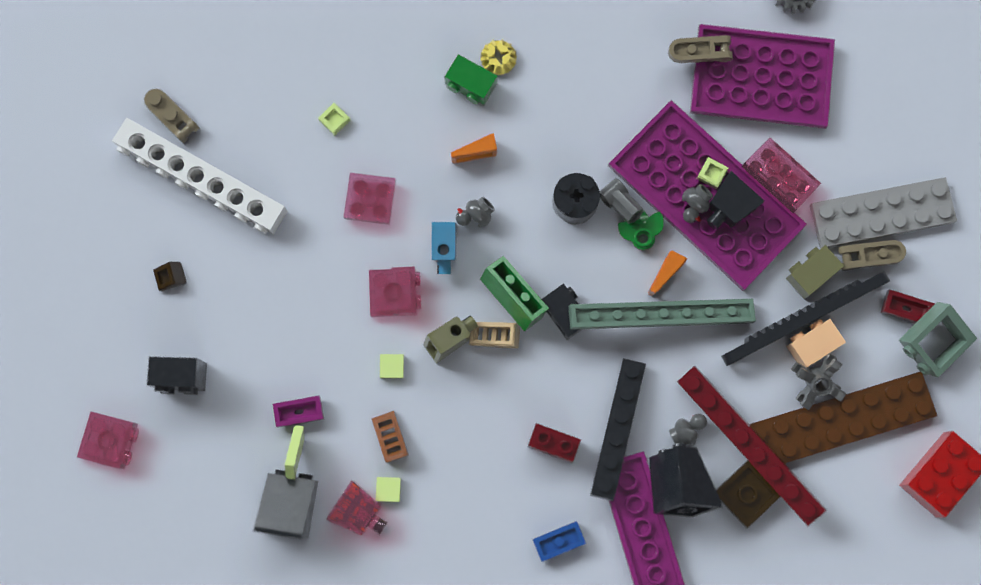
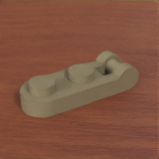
[668,35,733,63]
[144,89,200,144]
[838,240,906,271]

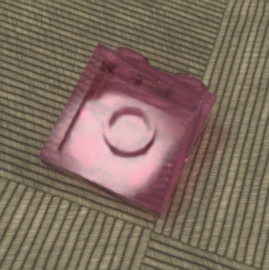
[369,266,421,317]
[77,411,139,469]

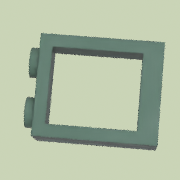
[899,302,978,377]

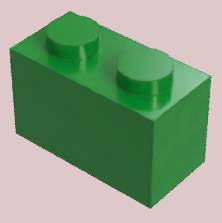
[444,54,498,105]

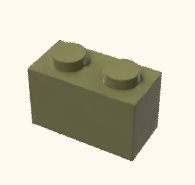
[786,245,844,299]

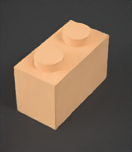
[786,319,846,368]

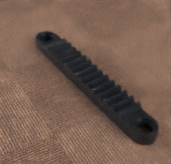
[721,271,890,366]

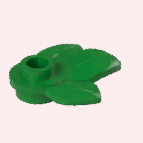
[618,210,664,251]

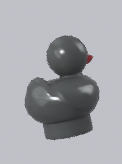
[682,184,713,223]
[456,197,495,227]
[669,414,707,446]

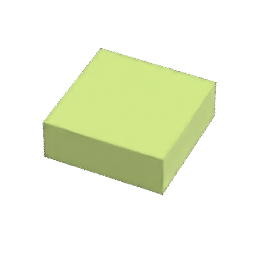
[318,103,351,136]
[696,157,729,189]
[380,354,404,378]
[376,477,401,502]

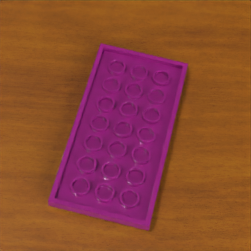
[608,100,807,291]

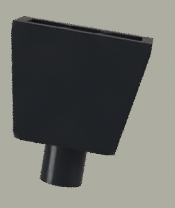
[707,171,765,230]

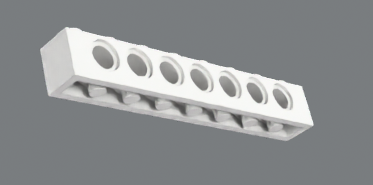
[112,118,288,235]

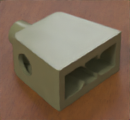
[423,315,478,364]

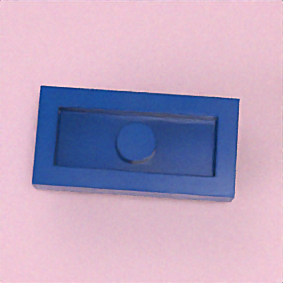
[532,521,586,562]

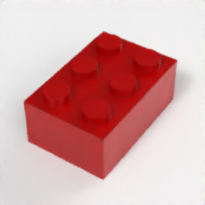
[899,431,981,518]

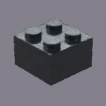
[147,357,207,395]

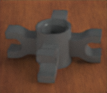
[791,353,846,410]

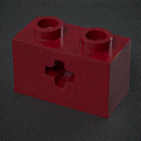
[527,423,581,463]

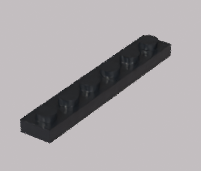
[590,358,646,502]

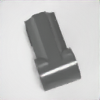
[600,178,644,224]

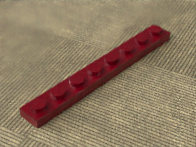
[677,366,827,526]

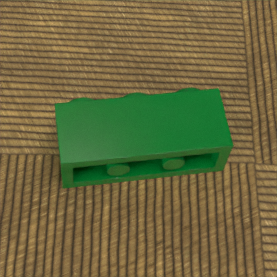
[480,255,549,332]

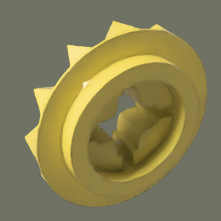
[481,39,517,75]

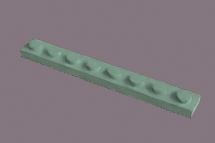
[569,298,756,330]

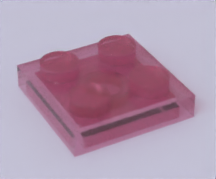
[343,173,396,225]

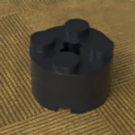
[552,173,600,224]

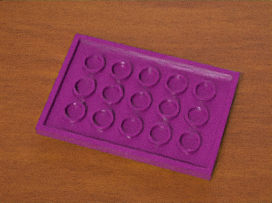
[690,24,835,129]

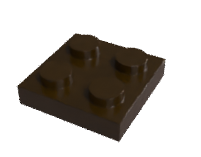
[716,460,781,528]

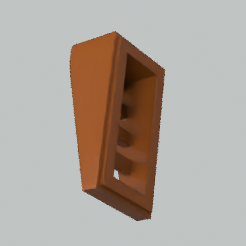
[371,411,409,463]

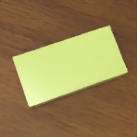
[285,425,305,479]

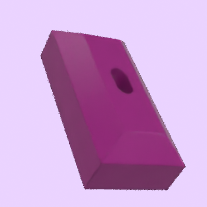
[273,396,324,428]

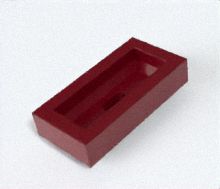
[881,289,935,323]

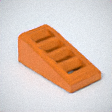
[451,133,497,164]
[648,250,687,296]

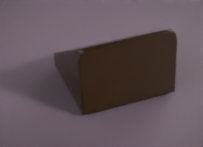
[153,262,186,291]

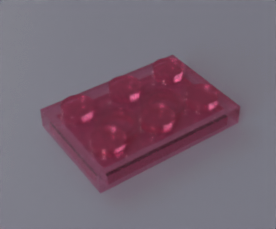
[741,137,821,213]

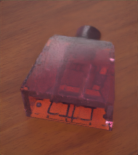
[326,480,388,535]

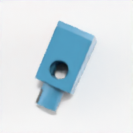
[432,222,457,274]

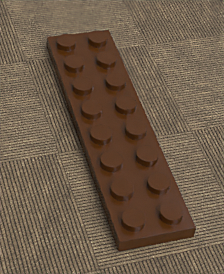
[749,371,938,463]

